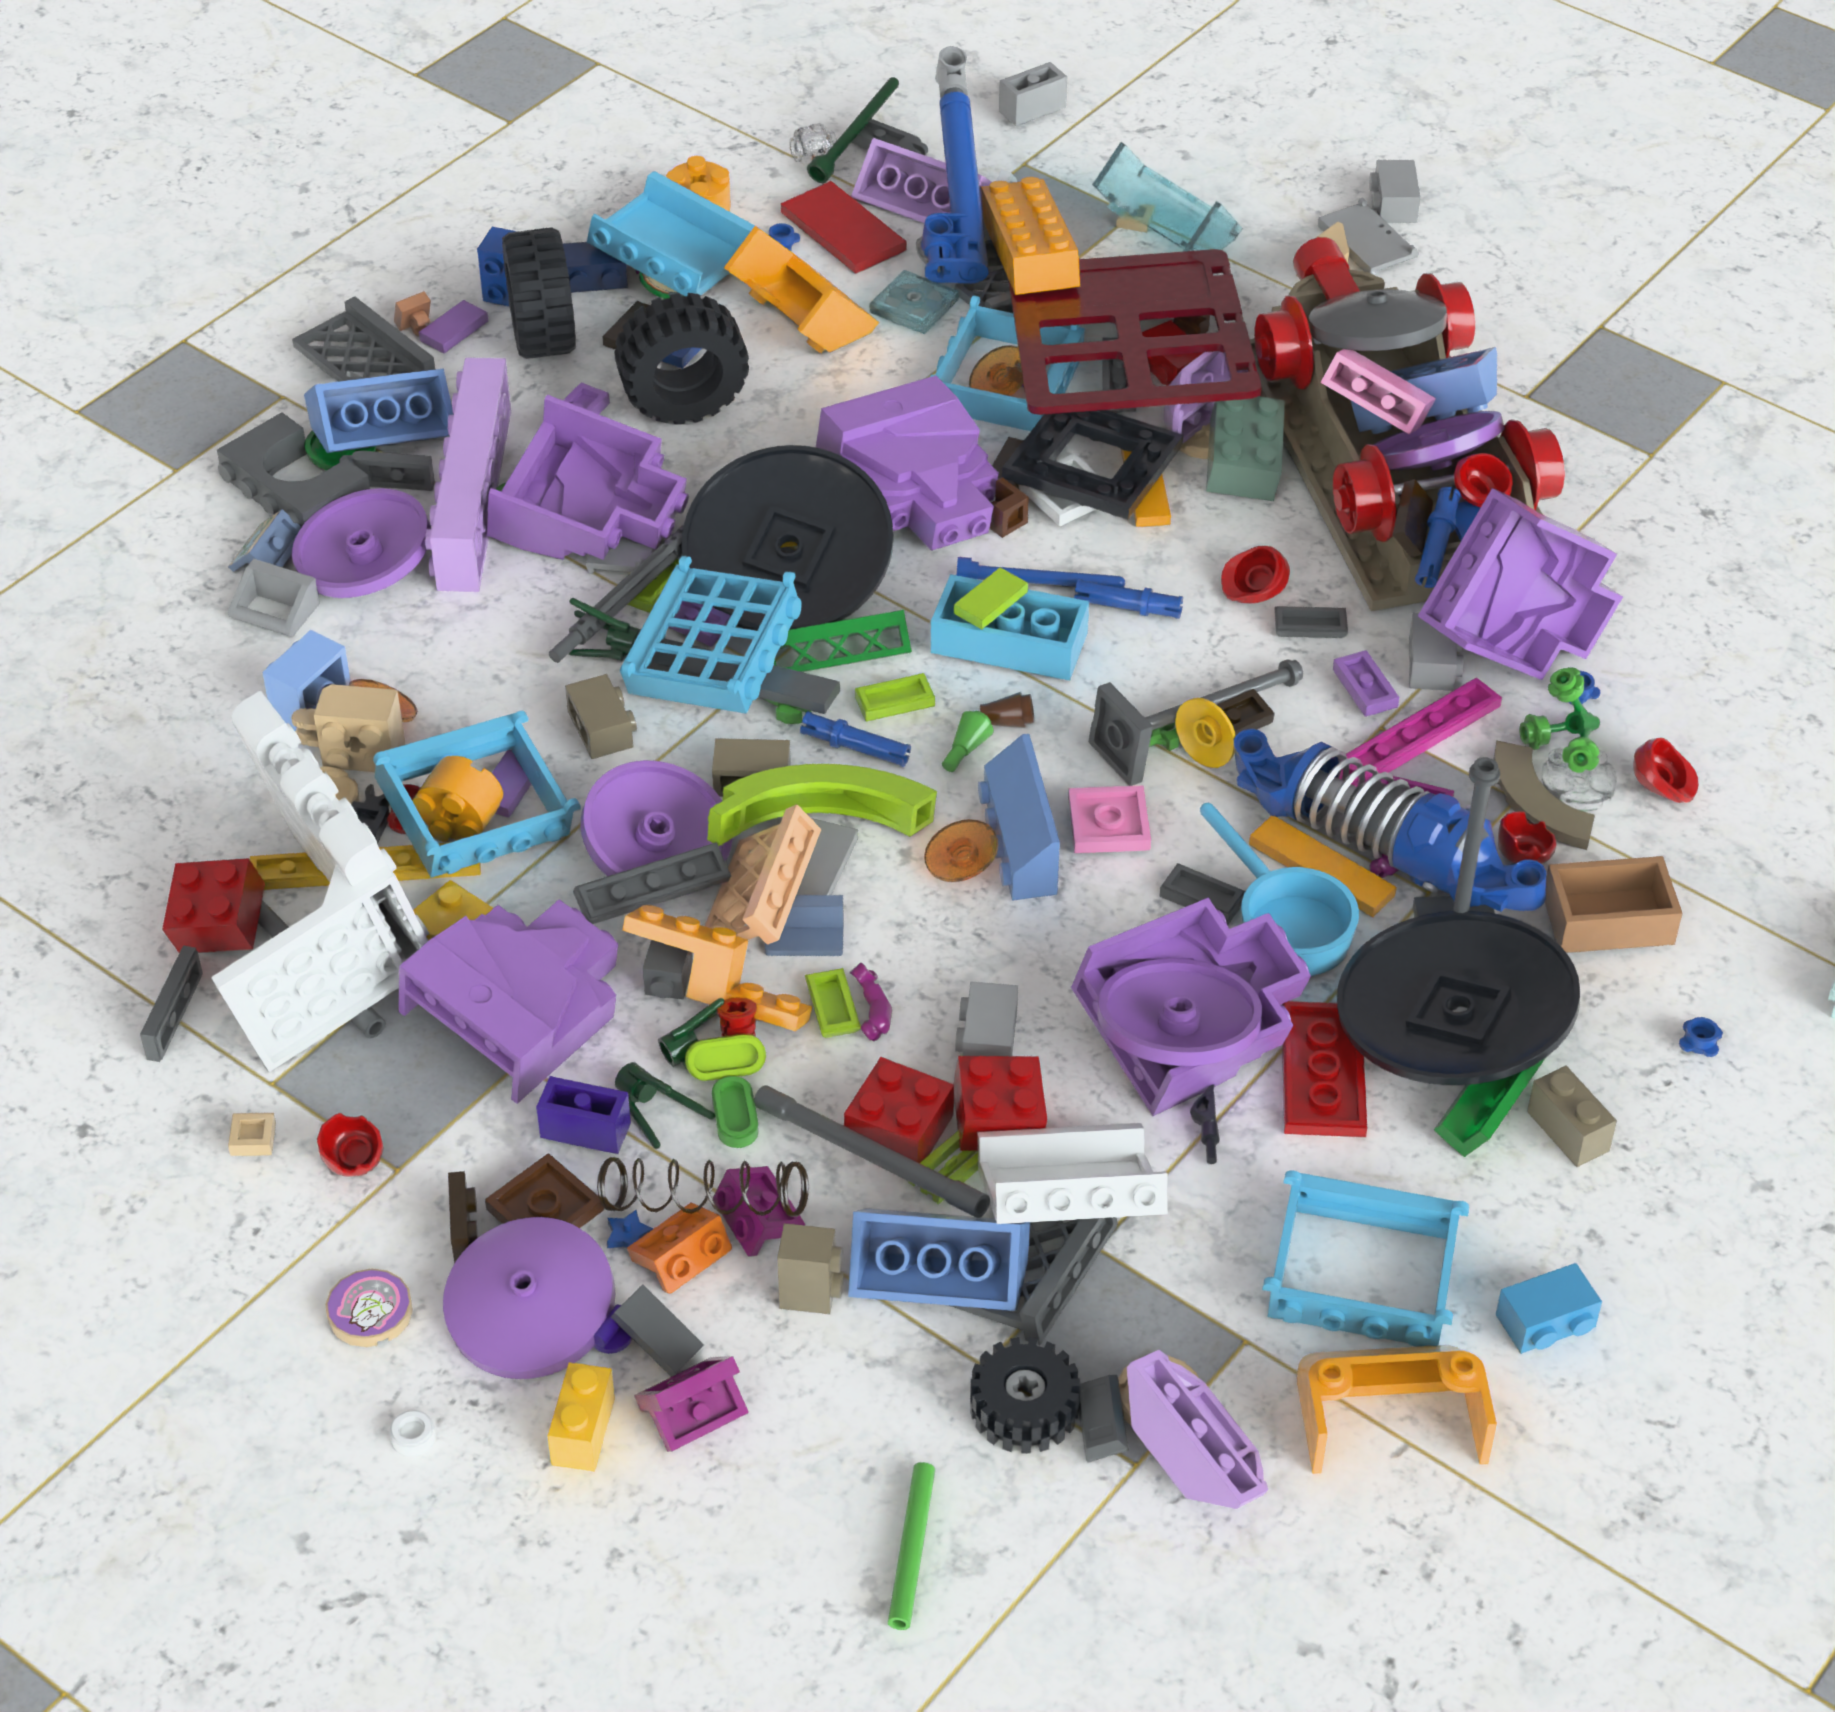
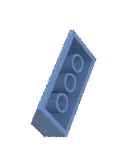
[1351,347,1497,434]
[304,369,454,453]
[978,734,1060,901]
[848,1208,1030,1311]

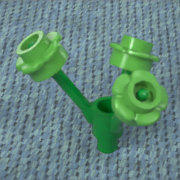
[1519,667,1600,773]

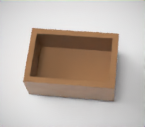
[1545,856,1683,953]

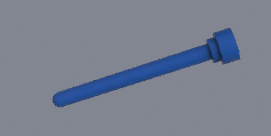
[956,557,1125,587]

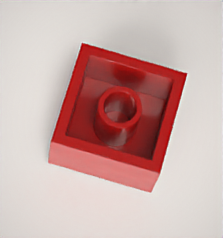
[162,858,265,953]
[953,1056,1047,1151]
[844,1057,954,1163]

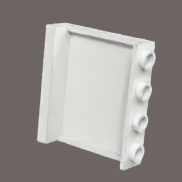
[977,1123,1167,1224]

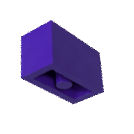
[536,1076,631,1154]

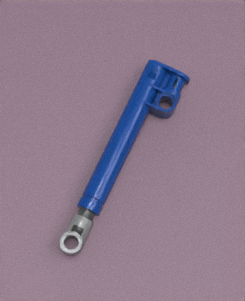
[921,46,989,284]

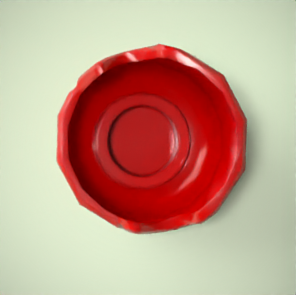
[1498,811,1557,864]
[317,1113,384,1177]

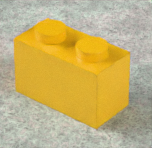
[548,1362,615,1472]

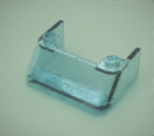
[1092,142,1243,252]

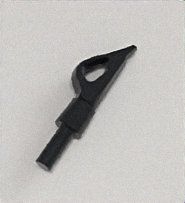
[1190,1084,1220,1164]

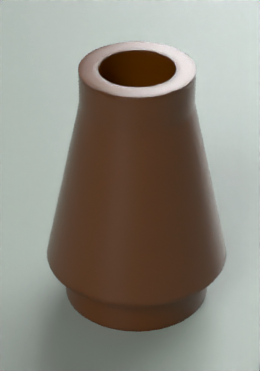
[980,692,1035,728]

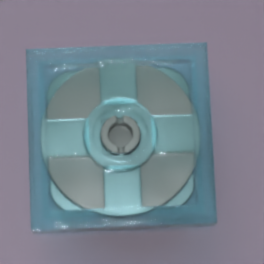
[869,270,959,334]

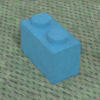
[1496,1263,1602,1354]

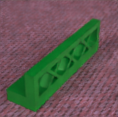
[774,610,912,672]
[1434,1059,1545,1157]

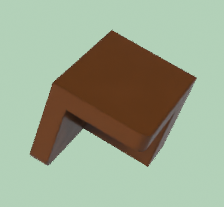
[990,477,1029,538]

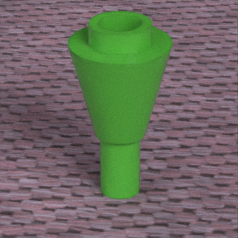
[942,711,994,772]

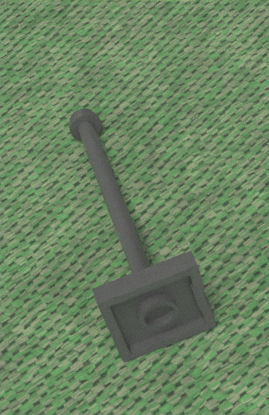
[1088,659,1303,786]
[1413,757,1500,918]

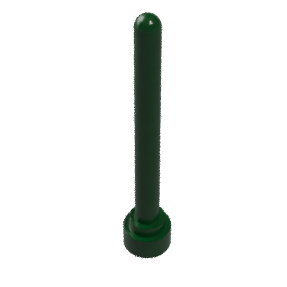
[807,77,899,184]

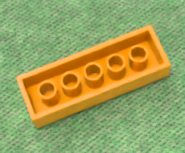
[981,177,1080,295]

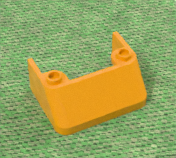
[724,226,879,354]
[1297,1345,1497,1474]

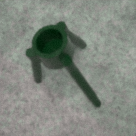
[569,598,641,661]
[658,998,724,1070]
[615,1062,715,1149]

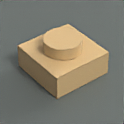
[228,1113,276,1156]

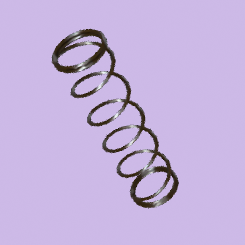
[597,1157,809,1217]

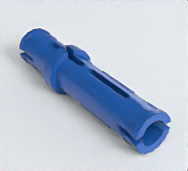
[1415,487,1461,588]
[1074,579,1183,619]
[800,711,911,767]

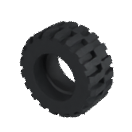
[502,227,576,359]
[614,293,749,424]

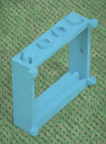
[930,296,1085,431]
[373,711,581,878]
[1262,1170,1469,1347]

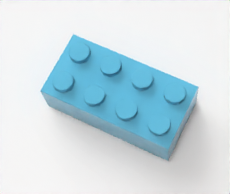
[931,574,1089,681]

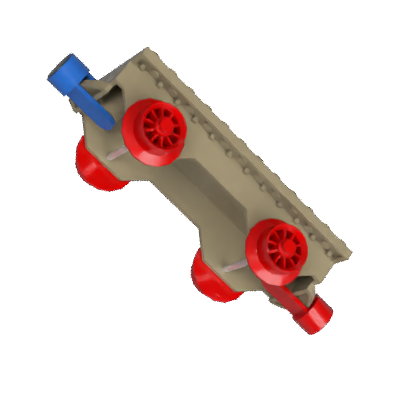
[1250,237,1565,612]

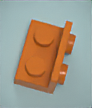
[627,1202,732,1294]

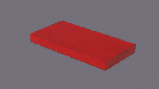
[781,181,907,274]
[1282,1001,1367,1137]

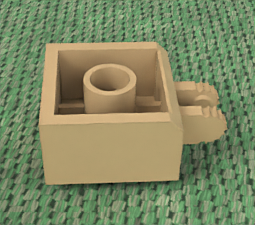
[291,684,405,772]

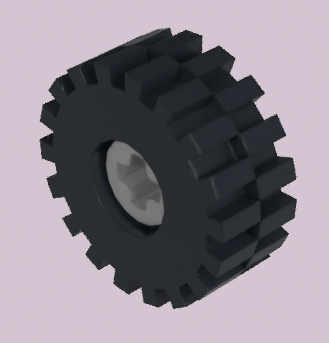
[970,1337,1081,1454]

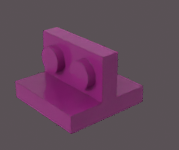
[634,1356,749,1452]

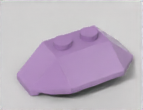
[1164,351,1248,443]
[1127,1350,1268,1509]

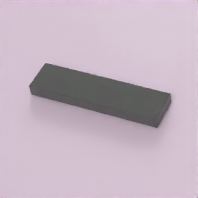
[573,842,731,924]

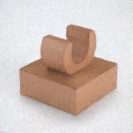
[394,291,431,336]

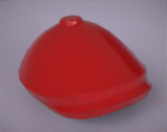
[1454,453,1513,507]
[1221,546,1290,604]
[1633,737,1699,803]

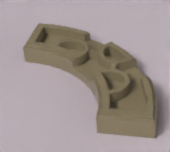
[1493,740,1595,850]

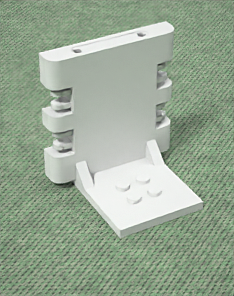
[211,690,429,1072]

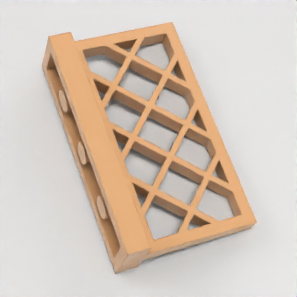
[705,805,821,945]

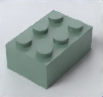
[1206,396,1285,501]

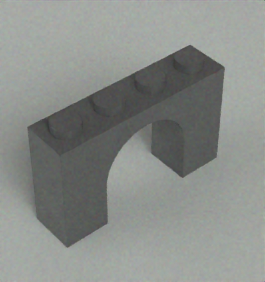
[217,412,370,527]

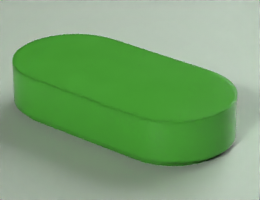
[712,1076,759,1148]

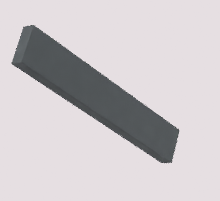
[647,638,841,714]

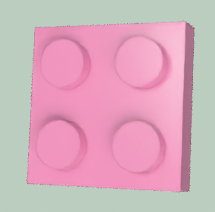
[1068,785,1151,853]

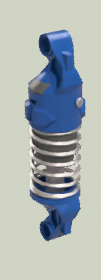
[1234,729,1546,912]

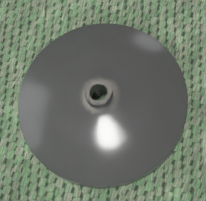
[1309,289,1447,351]

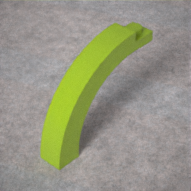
[707,764,937,846]

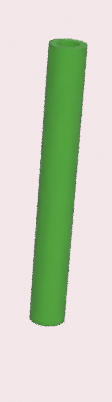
[888,1462,935,1630]

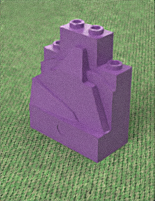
[816,375,999,551]
[487,394,689,560]
[1418,488,1623,680]
[1071,897,1311,1116]
[399,899,618,1104]

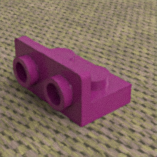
[713,1166,806,1256]

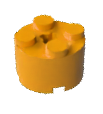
[666,156,731,212]
[412,756,503,842]

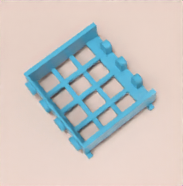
[620,556,801,714]

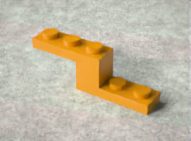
[622,905,812,1032]

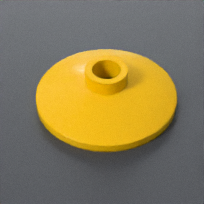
[1175,698,1236,768]

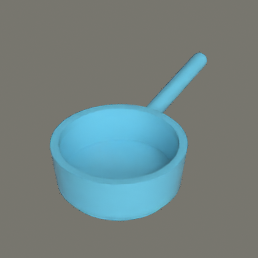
[1200,803,1359,976]

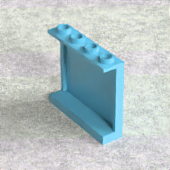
[587,171,760,296]

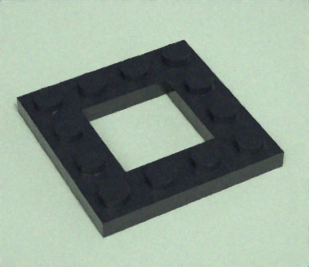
[1002,410,1184,520]

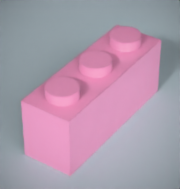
[1321,349,1436,434]

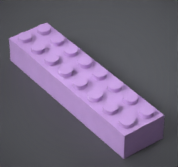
[425,358,511,592]

